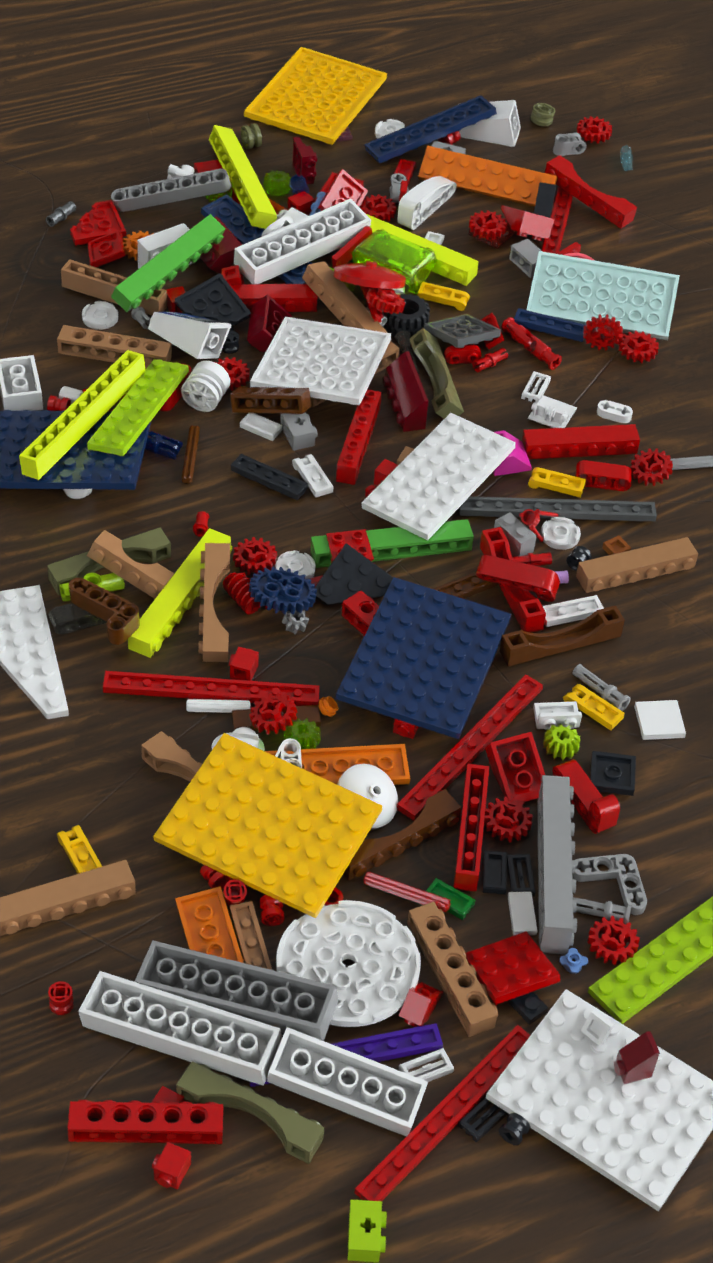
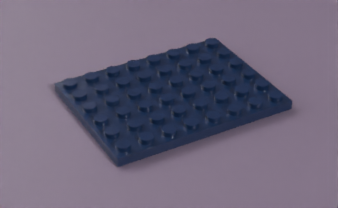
[0,410,152,490]
[336,577,511,739]

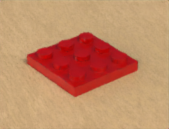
[466,931,560,1005]

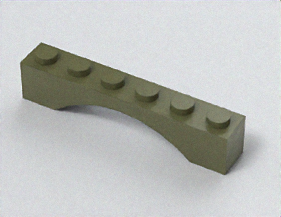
[409,328,464,419]
[47,527,171,596]
[177,1061,325,1164]

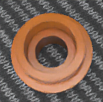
[319,696,338,717]

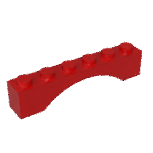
[544,155,637,228]
[480,527,546,633]

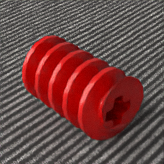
[222,572,261,615]

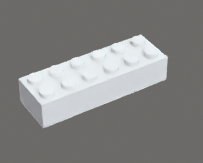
[267,1027,428,1137]

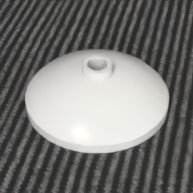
[337,764,398,830]

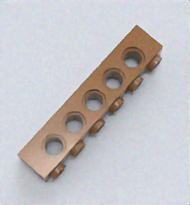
[57,325,172,368]
[407,902,498,1037]

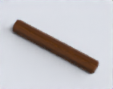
[182,425,200,484]

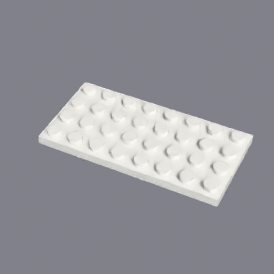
[362,413,515,540]

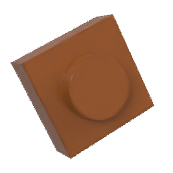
[602,536,631,555]

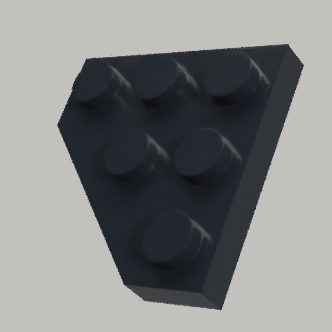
[175,273,251,325]
[315,543,393,606]

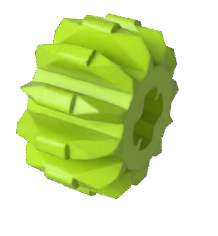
[543,723,581,760]

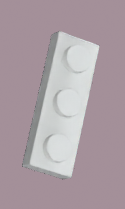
[543,595,603,627]

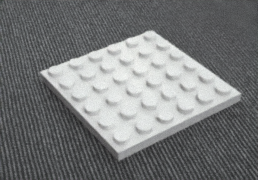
[250,317,391,405]

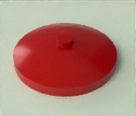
[333,261,406,289]

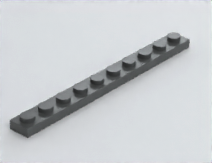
[459,496,657,522]

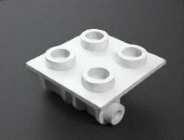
[528,395,577,428]

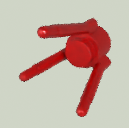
[519,509,559,542]

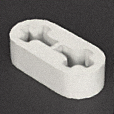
[597,400,633,423]

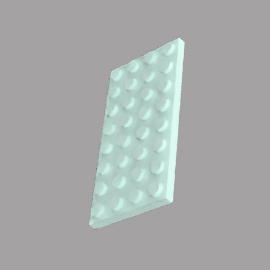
[527,251,680,340]

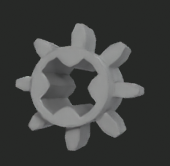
[282,610,309,634]

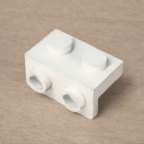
[533,701,582,730]

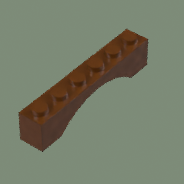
[500,605,625,666]
[343,789,461,880]

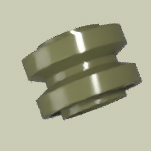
[530,103,555,126]
[241,123,262,149]

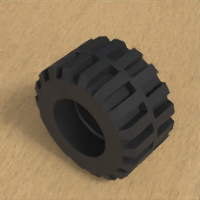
[384,294,430,340]

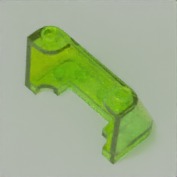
[352,229,437,294]

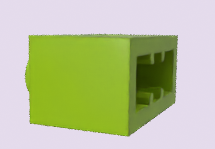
[347,1200,387,1262]

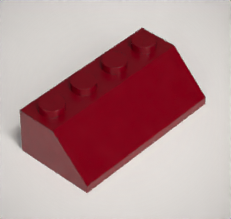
[383,351,428,432]

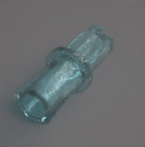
[620,145,633,171]

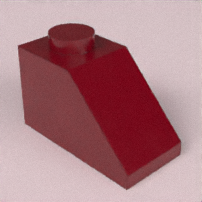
[614,1031,660,1084]

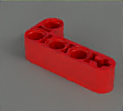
[476,555,560,602]
[552,759,620,834]

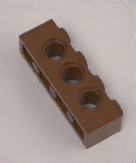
[230,387,311,414]

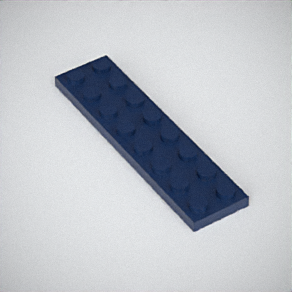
[364,95,497,163]
[201,194,312,284]

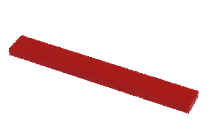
[541,186,574,254]

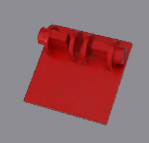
[326,529,374,563]

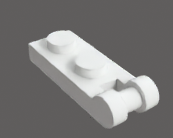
[292,454,334,498]

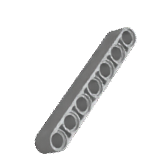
[111,169,231,212]

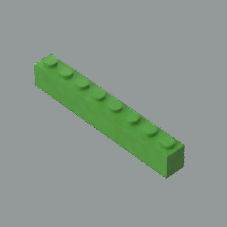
[111,214,226,312]
[310,519,474,568]

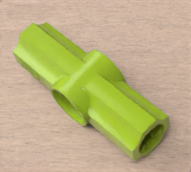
[59,573,125,602]

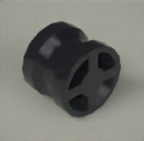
[222,331,239,354]
[566,546,592,571]
[499,1113,531,1146]

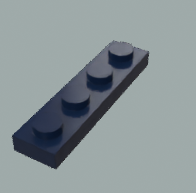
[514,308,585,342]

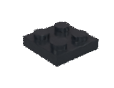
[590,751,636,796]

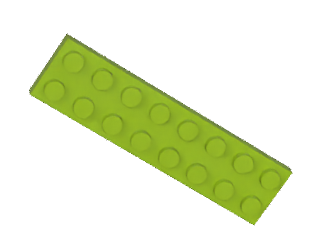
[87,359,189,456]
[588,896,713,1024]

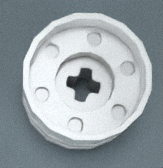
[181,361,230,412]

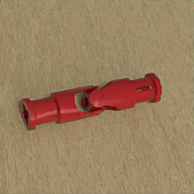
[501,317,562,370]

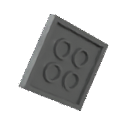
[424,314,501,348]

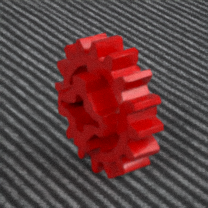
[577,116,612,143]
[359,194,396,222]
[469,210,507,240]
[366,288,406,314]
[583,314,623,350]
[619,330,659,363]
[215,357,250,391]
[630,448,673,486]
[233,537,277,575]
[249,692,298,735]
[484,797,533,842]
[587,916,640,965]

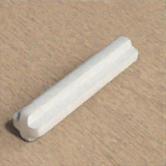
[186,699,250,713]

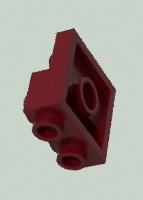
[292,137,317,185]

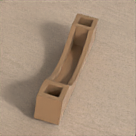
[199,543,230,662]
[141,731,202,782]

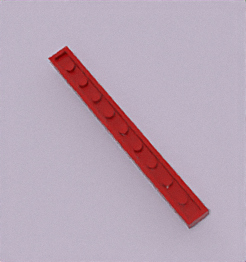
[103,671,320,706]
[397,675,543,821]
[354,1025,531,1201]

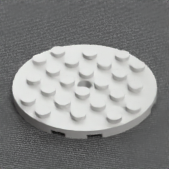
[276,901,421,1027]

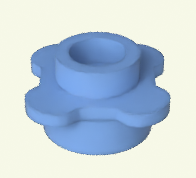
[560,948,588,973]

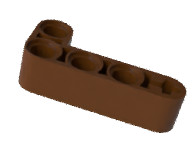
[69,578,140,645]

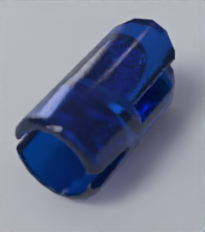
[289,175,309,195]
[145,431,183,460]

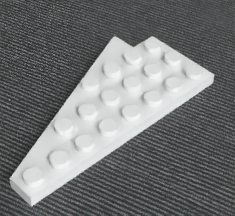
[0,585,69,719]

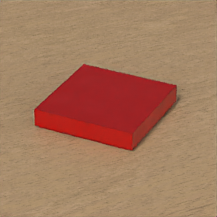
[87,230,125,268]

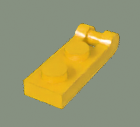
[417,282,470,311]
[528,467,586,498]
[563,684,625,730]
[57,825,102,874]

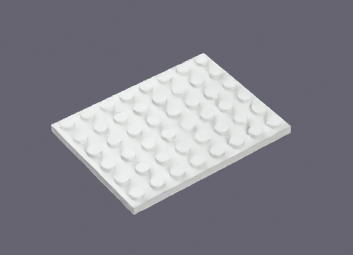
[486,989,713,1212]

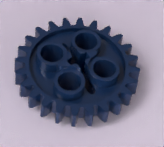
[249,567,317,615]

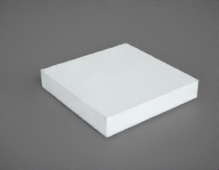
[634,700,686,740]

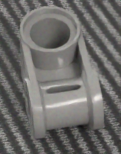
[553,133,586,156]
[389,173,409,203]

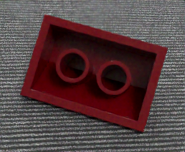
[193,216,242,274]
[247,294,293,352]

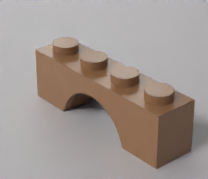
[87,530,174,599]

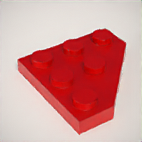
[70,200,126,245]

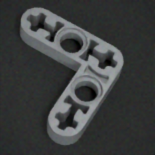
[572,854,647,915]

